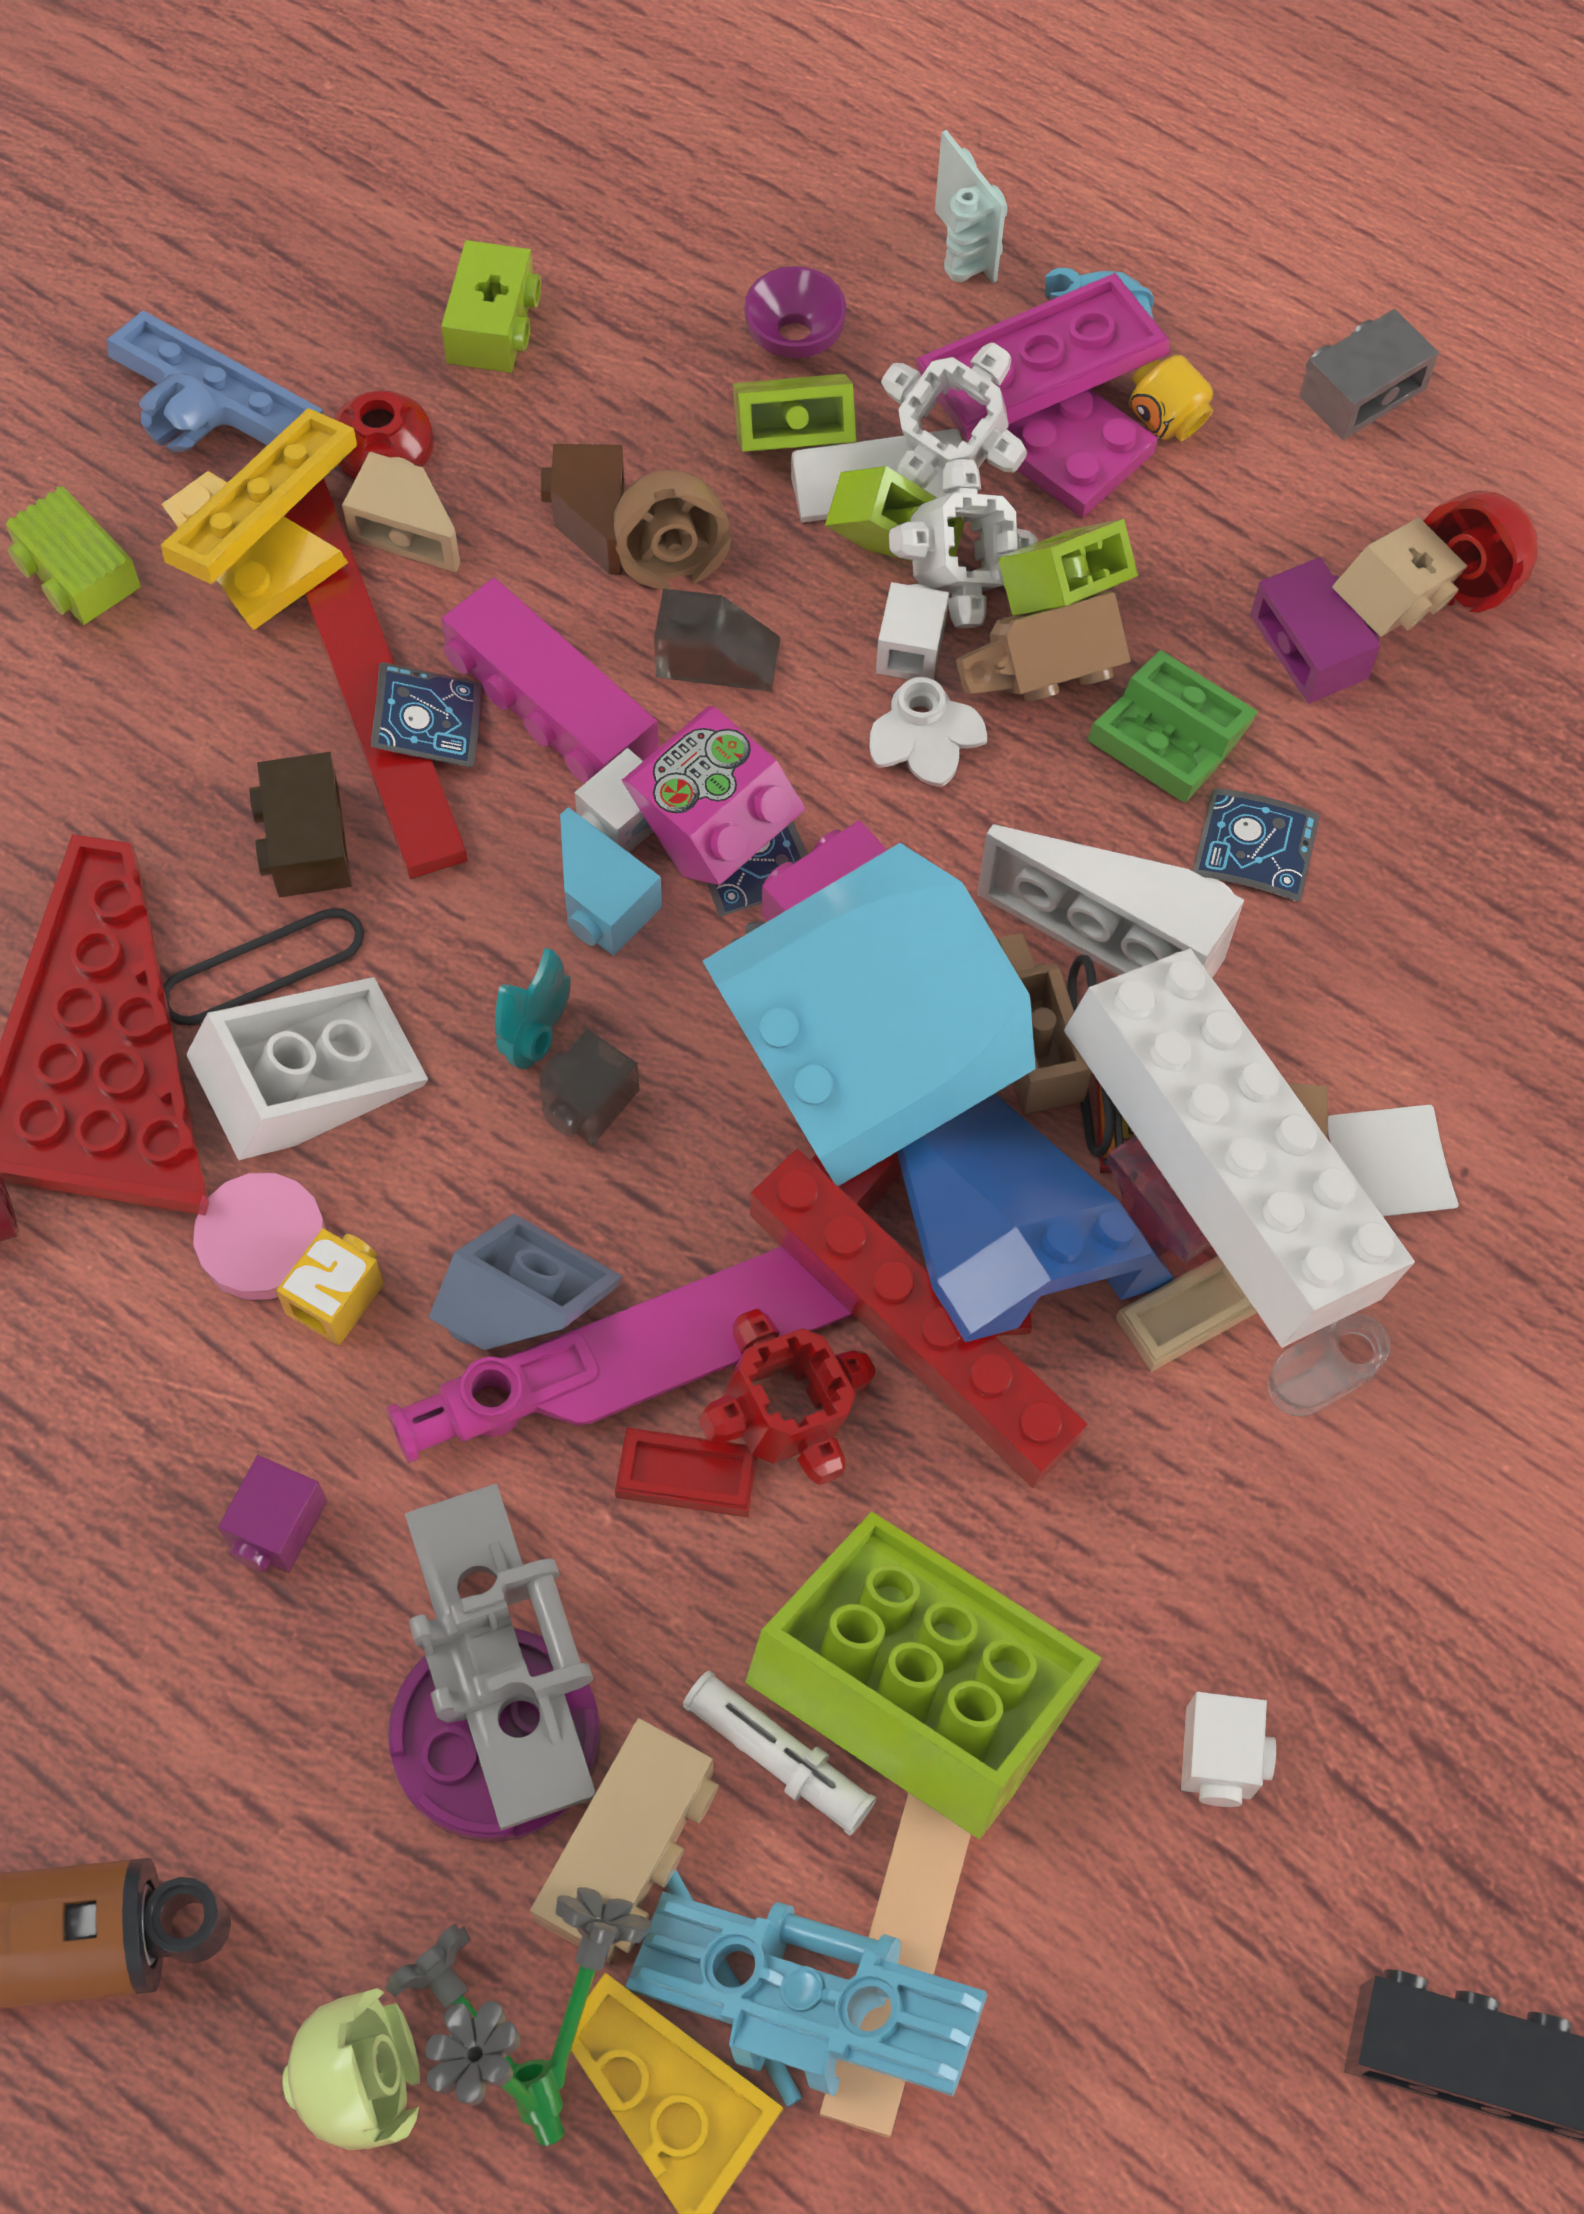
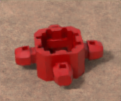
[699,1308,876,1485]

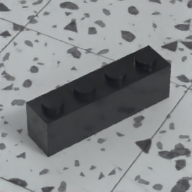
[1344,1969,1584,2144]

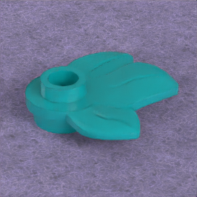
[495,948,571,1069]

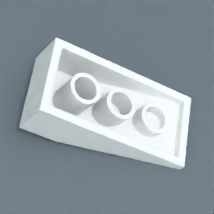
[977,824,1244,978]

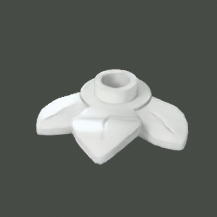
[869,677,987,787]

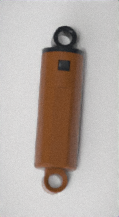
[0,1857,231,2009]

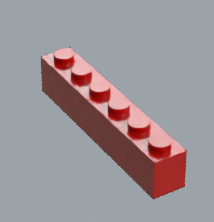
[750,1148,1088,1488]

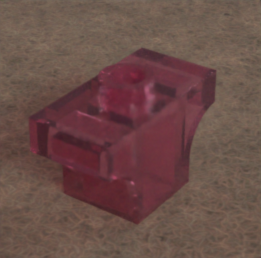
[1106,1136,1211,1263]

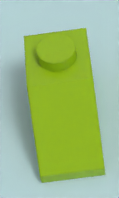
[825,466,965,562]

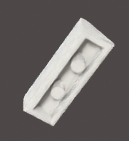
[791,429,962,523]

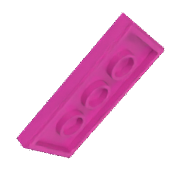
[916,273,1170,442]

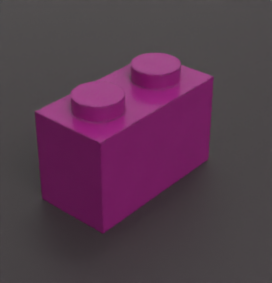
[1250,557,1381,704]

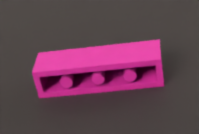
[441,577,659,783]

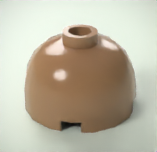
[614,469,731,590]

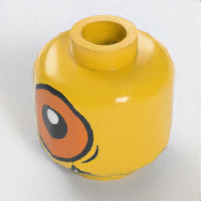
[1129,355,1214,442]

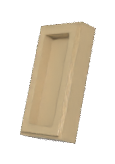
[1116,1256,1257,1372]

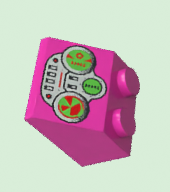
[621,706,806,885]

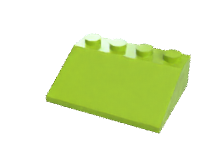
[745,1511,1102,1840]

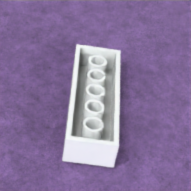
[1064,948,1415,1348]

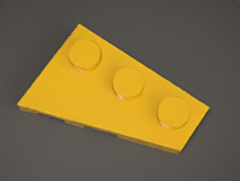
[161,471,348,631]
[571,1973,783,2214]

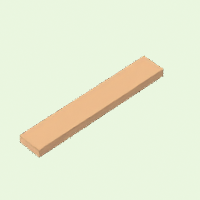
[819,1792,971,2138]

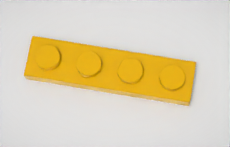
[161,408,357,585]

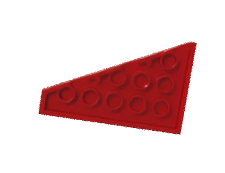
[0,834,209,1215]

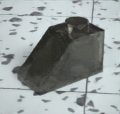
[654,588,780,692]

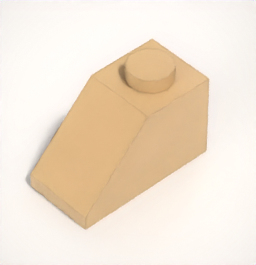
[342,452,460,573]

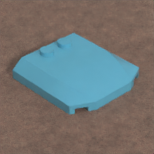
[702,843,1036,1186]

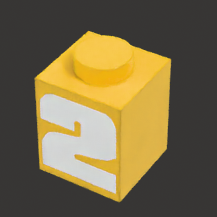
[276,1228,384,1346]

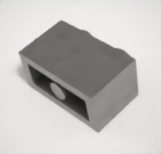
[1299,309,1439,440]

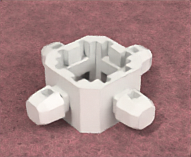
[881,342,1027,489]
[889,459,1038,628]

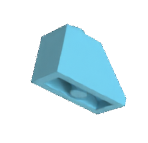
[560,807,662,956]

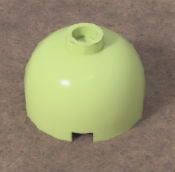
[282,1988,420,2150]

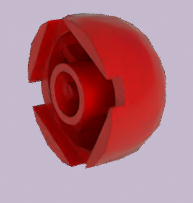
[1423,491,1538,613]

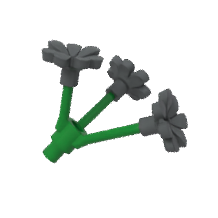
[385,1887,652,2146]

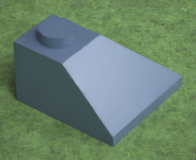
[428,1214,623,1350]

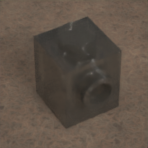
[539,1029,640,1145]

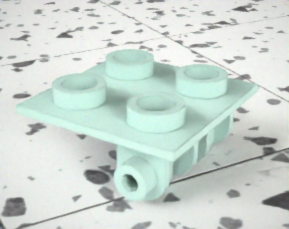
[935,130,1007,284]

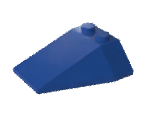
[897,1093,1175,1342]

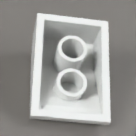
[186,977,428,1160]

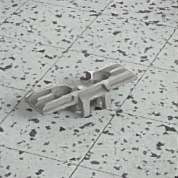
[405,1483,596,1831]

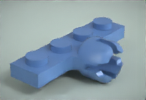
[107,310,323,453]

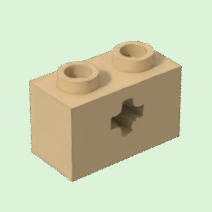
[1332,517,1468,637]

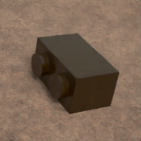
[249,752,352,898]

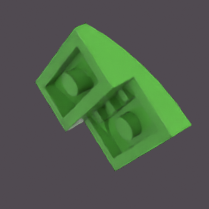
[1087,650,1258,803]

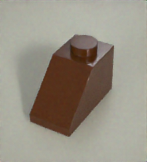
[541,444,625,575]

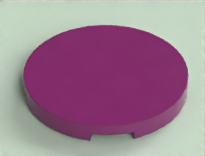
[388,1628,600,1842]

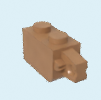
[956,592,1131,701]
[998,933,1092,1115]

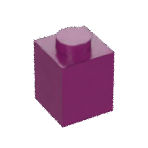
[218,1454,327,1573]

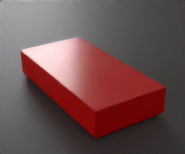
[615,1427,758,1517]

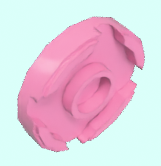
[193,1173,326,1300]

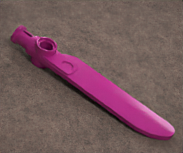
[386,1247,853,1464]

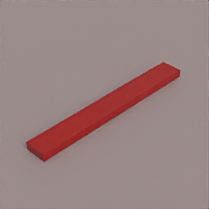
[284,478,468,879]

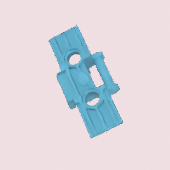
[625,1891,987,2097]

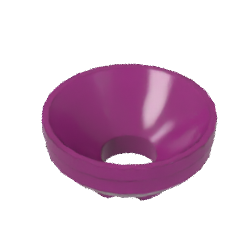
[744,266,846,359]

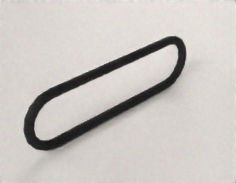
[164,908,364,1026]
[1067,954,1115,1158]

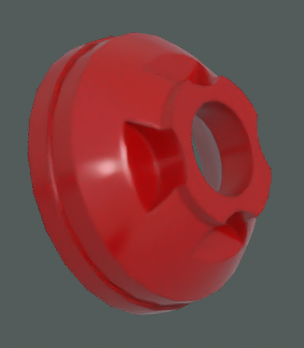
[333,390,434,479]

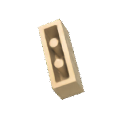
[530,1718,719,1964]

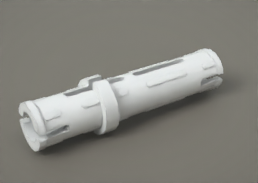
[683,1670,877,1836]

